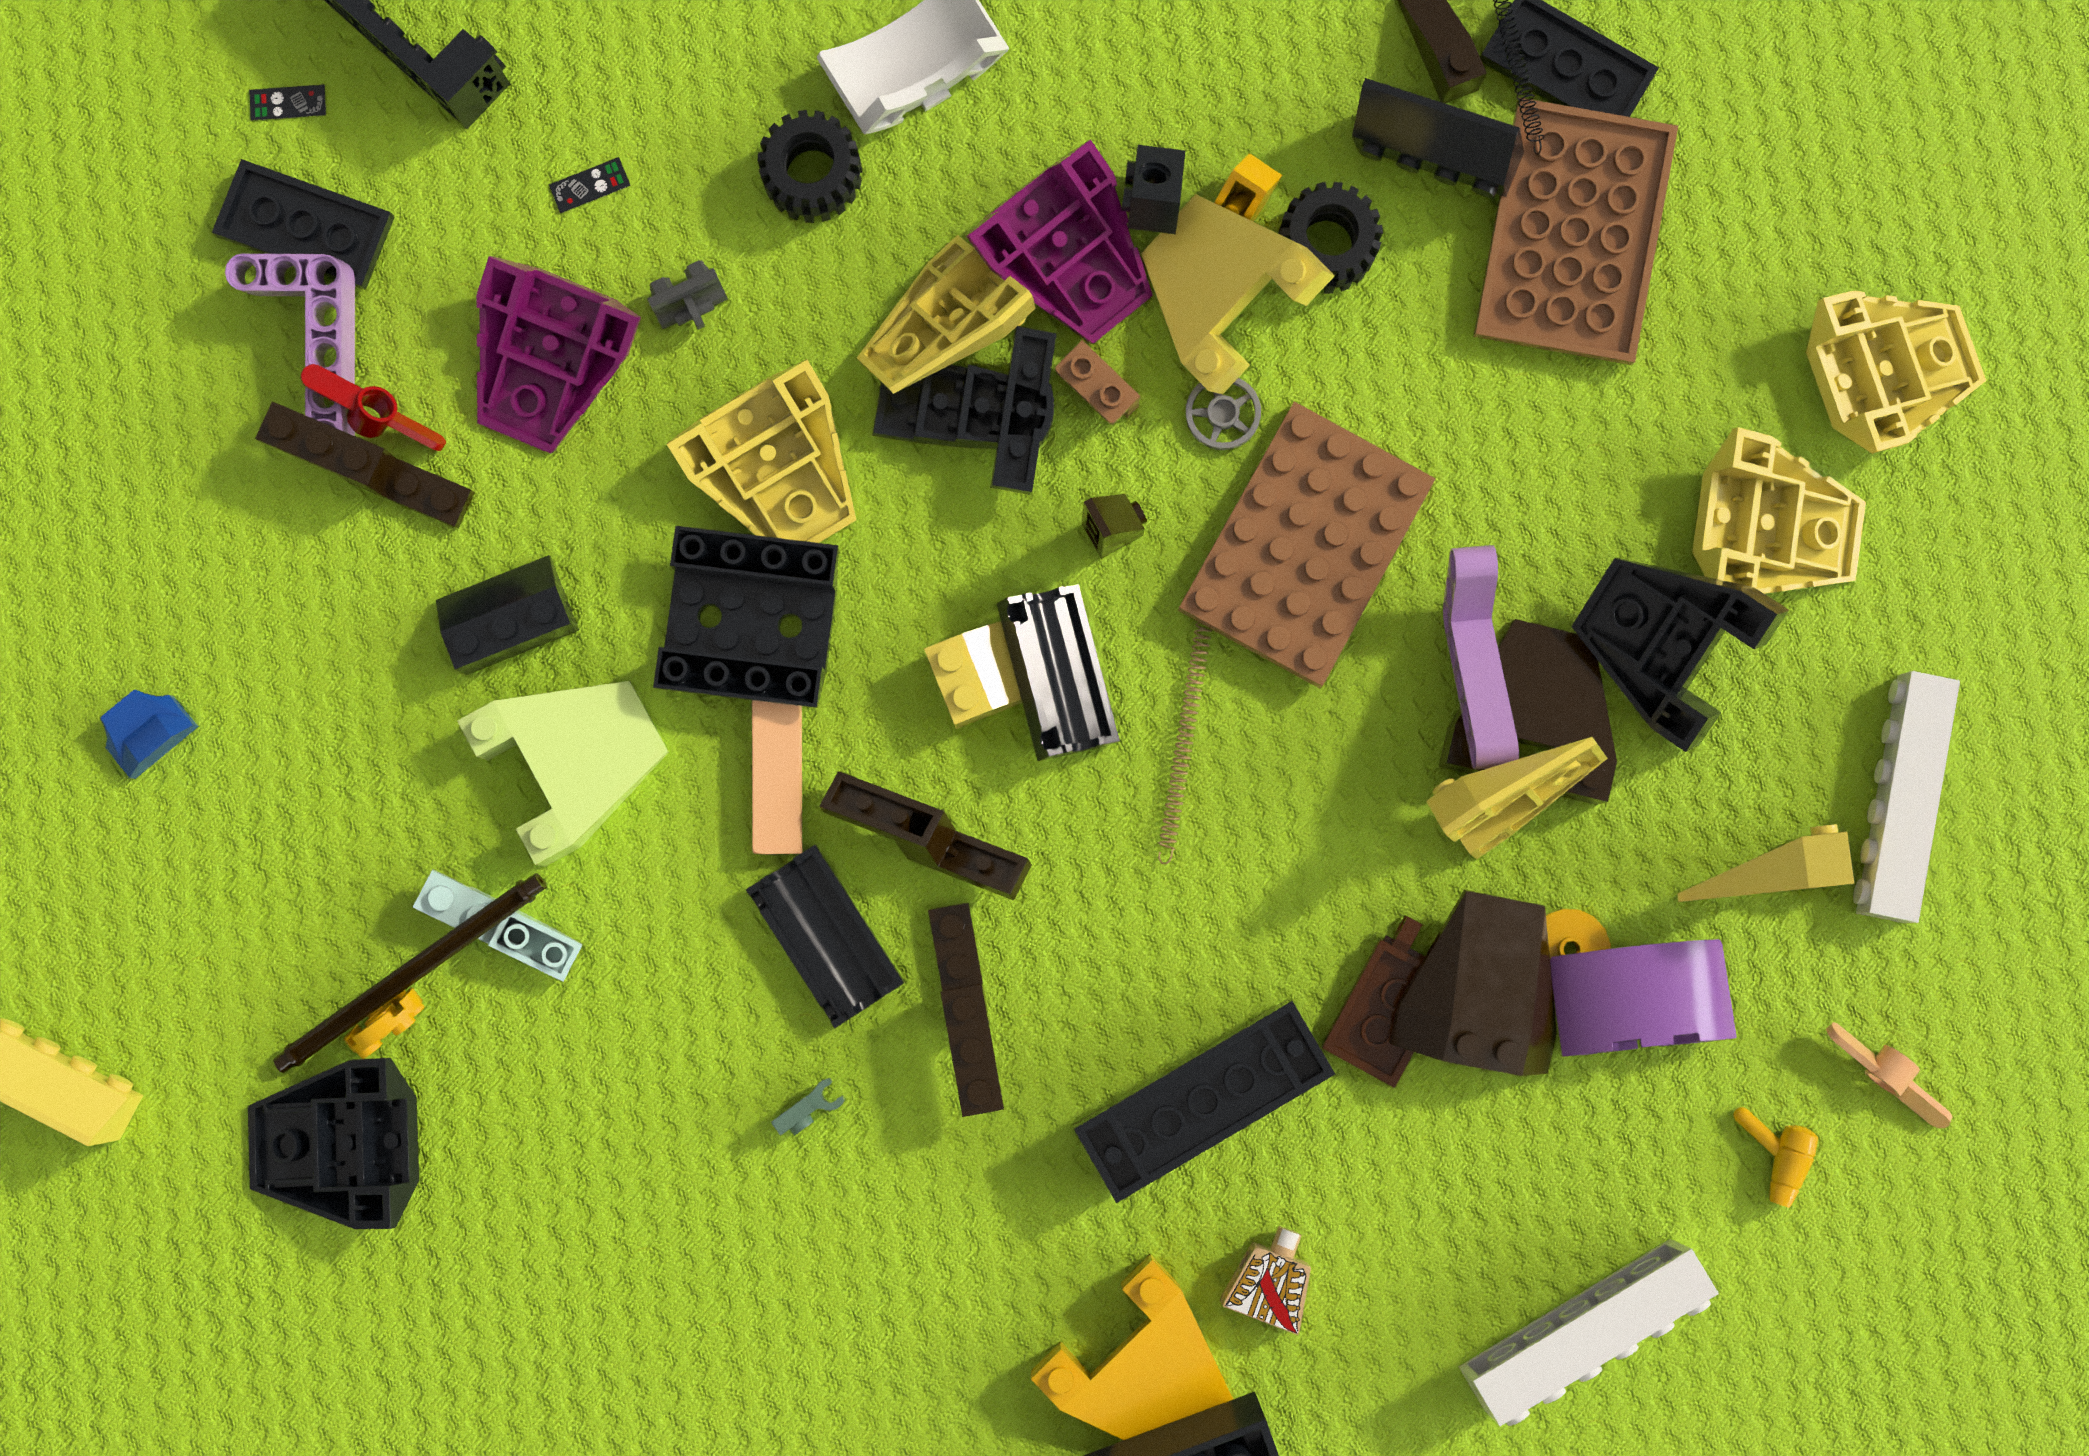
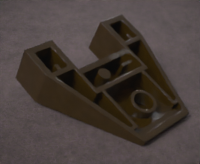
[1439,619,1617,805]

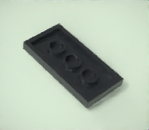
[1480,0,1659,117]
[212,159,395,290]

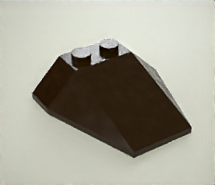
[1389,889,1557,1076]

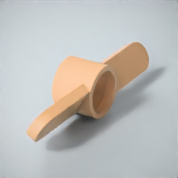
[1826,1022,1952,1128]

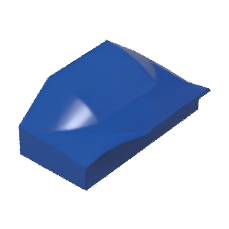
[100,690,199,779]

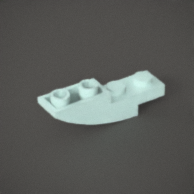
[413,869,582,982]

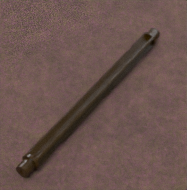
[273,873,547,1073]

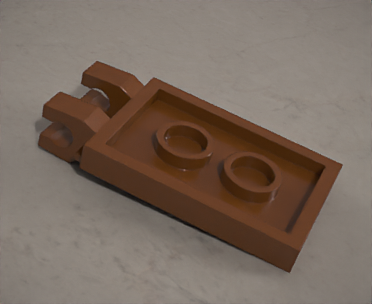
[1321,915,1425,1088]

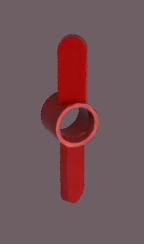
[300,364,446,451]

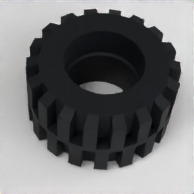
[757,110,862,223]
[1278,182,1383,294]

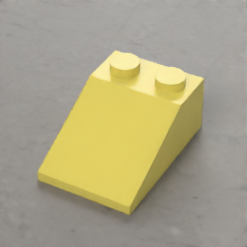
[924,621,1022,729]

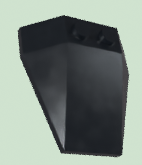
[248,1058,419,1229]

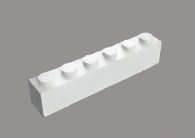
[1853,671,1960,923]

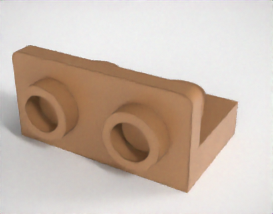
[1055,340,1140,425]

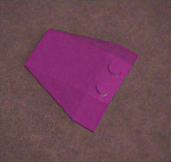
[966,139,1153,344]
[476,256,641,454]

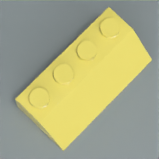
[0,1018,143,1146]

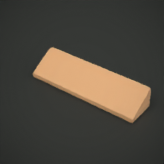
[752,700,802,855]

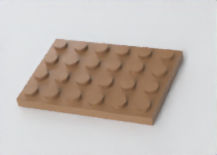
[1473,98,1678,365]
[1178,401,1436,689]

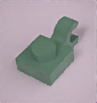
[771,1078,846,1136]

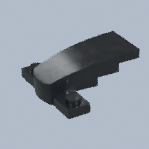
[872,326,1057,495]

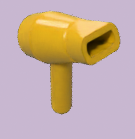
[1733,1107,1819,1208]

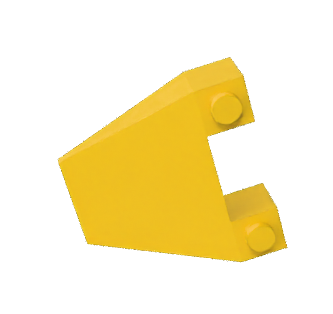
[1031,1254,1233,1440]

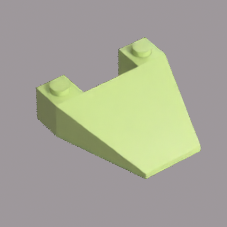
[457,681,669,867]

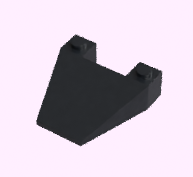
[1571,558,1789,752]

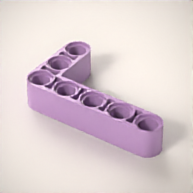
[225,254,355,436]
[1443,545,1519,770]

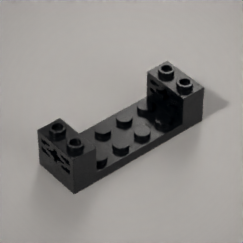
[324,0,510,129]
[1073,1000,1335,1203]

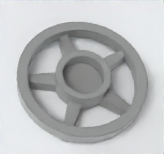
[1186,378,1261,450]

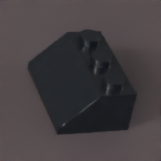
[436,555,579,675]

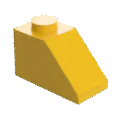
[1214,153,1283,222]

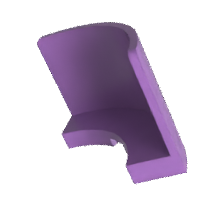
[1550,939,1737,1057]

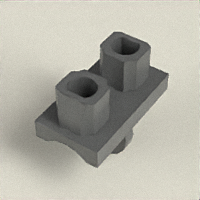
[647,260,728,330]

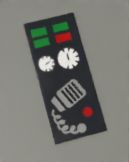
[249,84,326,121]
[549,157,631,213]

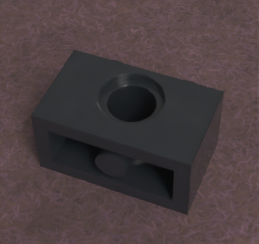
[1121,145,1186,234]

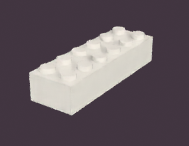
[1459,1239,1719,1426]

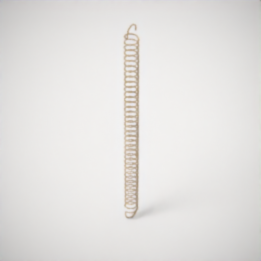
[1158,622,1212,864]

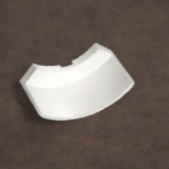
[817,0,1009,134]

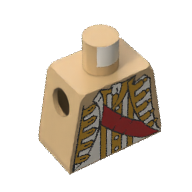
[1220,1226,1311,1335]

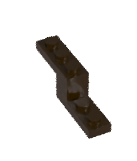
[255,401,475,529]
[820,771,1032,901]
[928,903,1004,1117]

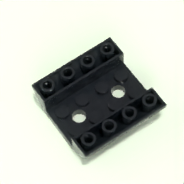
[653,526,839,708]

